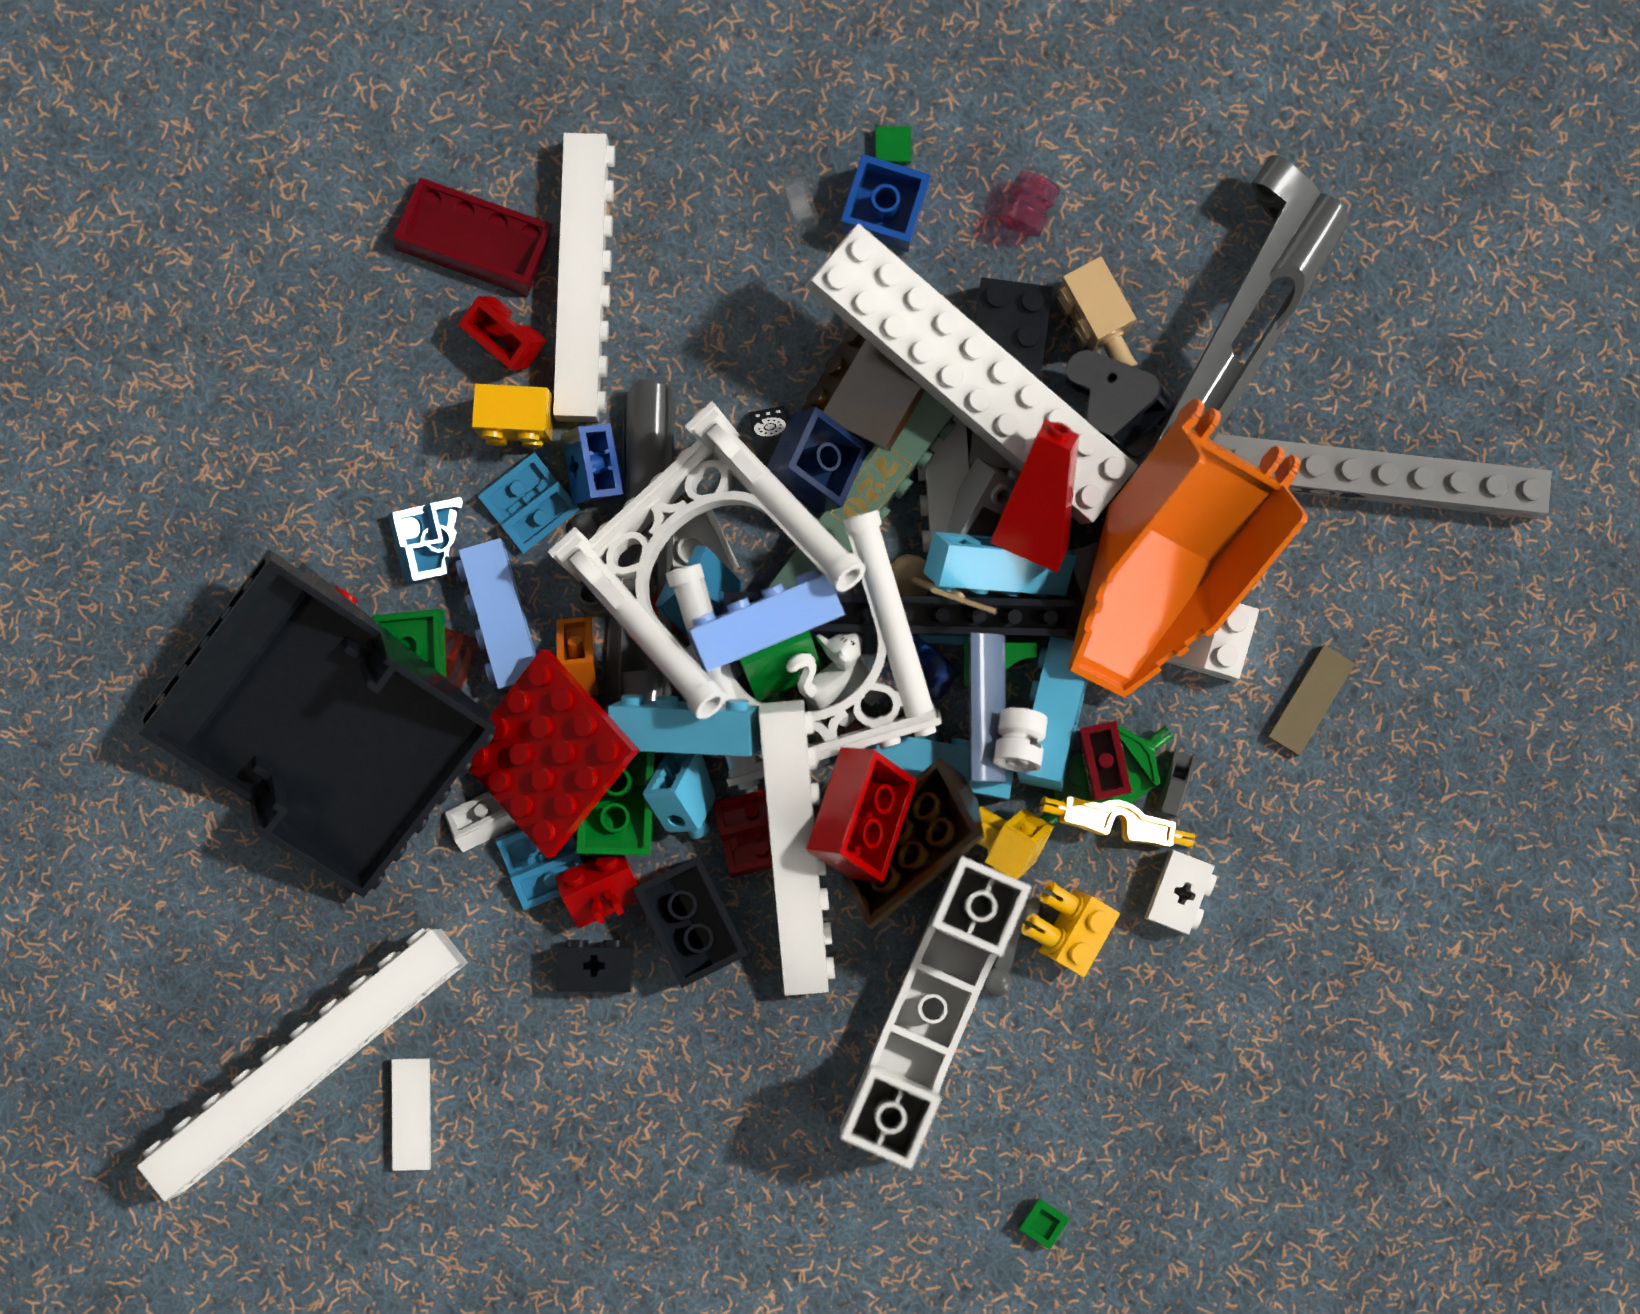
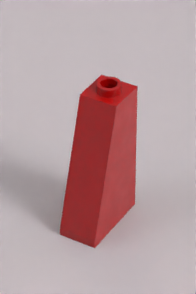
[990,419,1079,573]

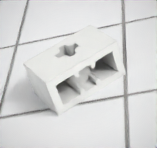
[1144,850,1217,935]

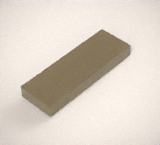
[1267,645,1355,756]

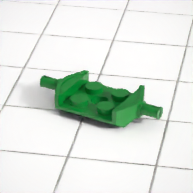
[1040,725,1174,833]

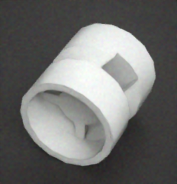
[993,708,1048,772]

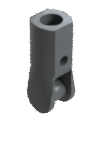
[1156,748,1197,817]

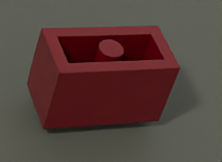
[1076,721,1132,802]

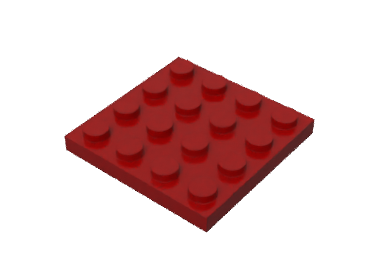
[470,649,639,858]

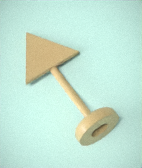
[891,554,997,614]

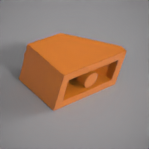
[556,616,599,696]

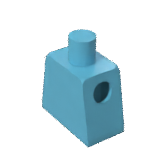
[643,752,715,839]

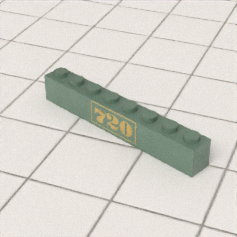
[768,391,957,589]

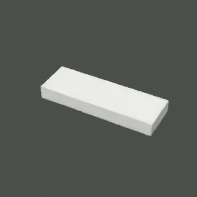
[392,1058,431,1171]

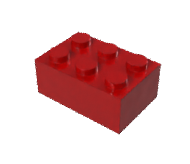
[806,747,917,882]

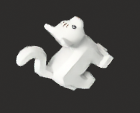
[786,632,883,728]

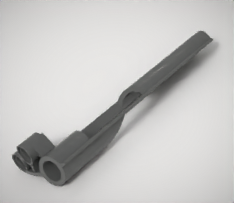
[1138,155,1349,467]
[602,379,674,715]

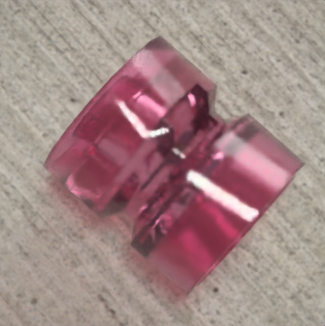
[998,171,1060,237]

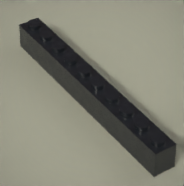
[719,591,1085,636]

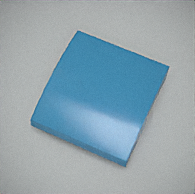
[477,451,580,554]
[655,545,743,638]
[496,829,584,910]

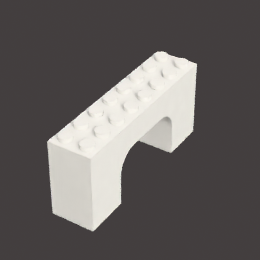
[840,856,1032,1169]

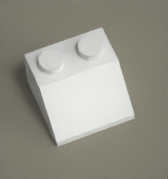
[1167,604,1259,682]

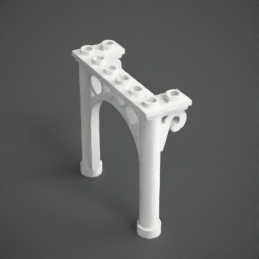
[548,401,866,719]
[665,509,942,790]

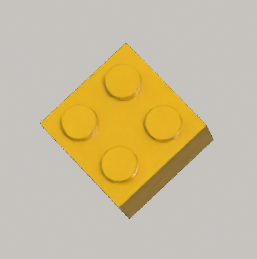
[472,384,554,448]

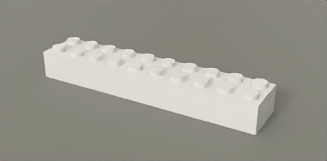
[805,224,1138,525]
[137,928,468,1202]

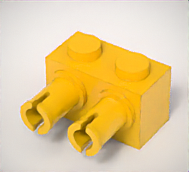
[977,805,1054,880]
[1021,881,1120,977]

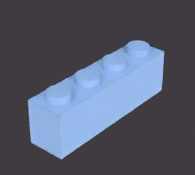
[456,538,536,692]
[687,569,845,672]

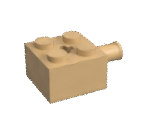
[1056,256,1138,367]

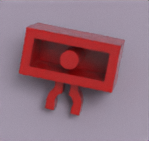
[555,855,640,929]

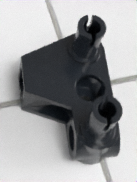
[1066,349,1173,450]

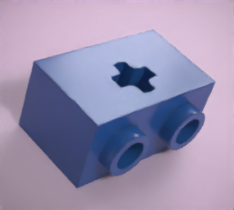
[561,423,623,505]

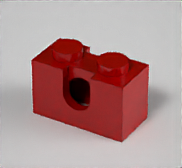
[458,296,547,370]

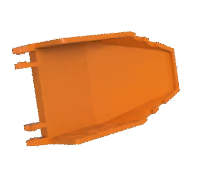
[1068,399,1308,698]

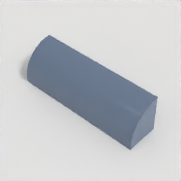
[968,633,1006,783]

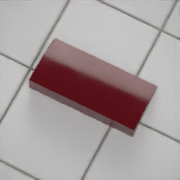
[393,177,553,297]

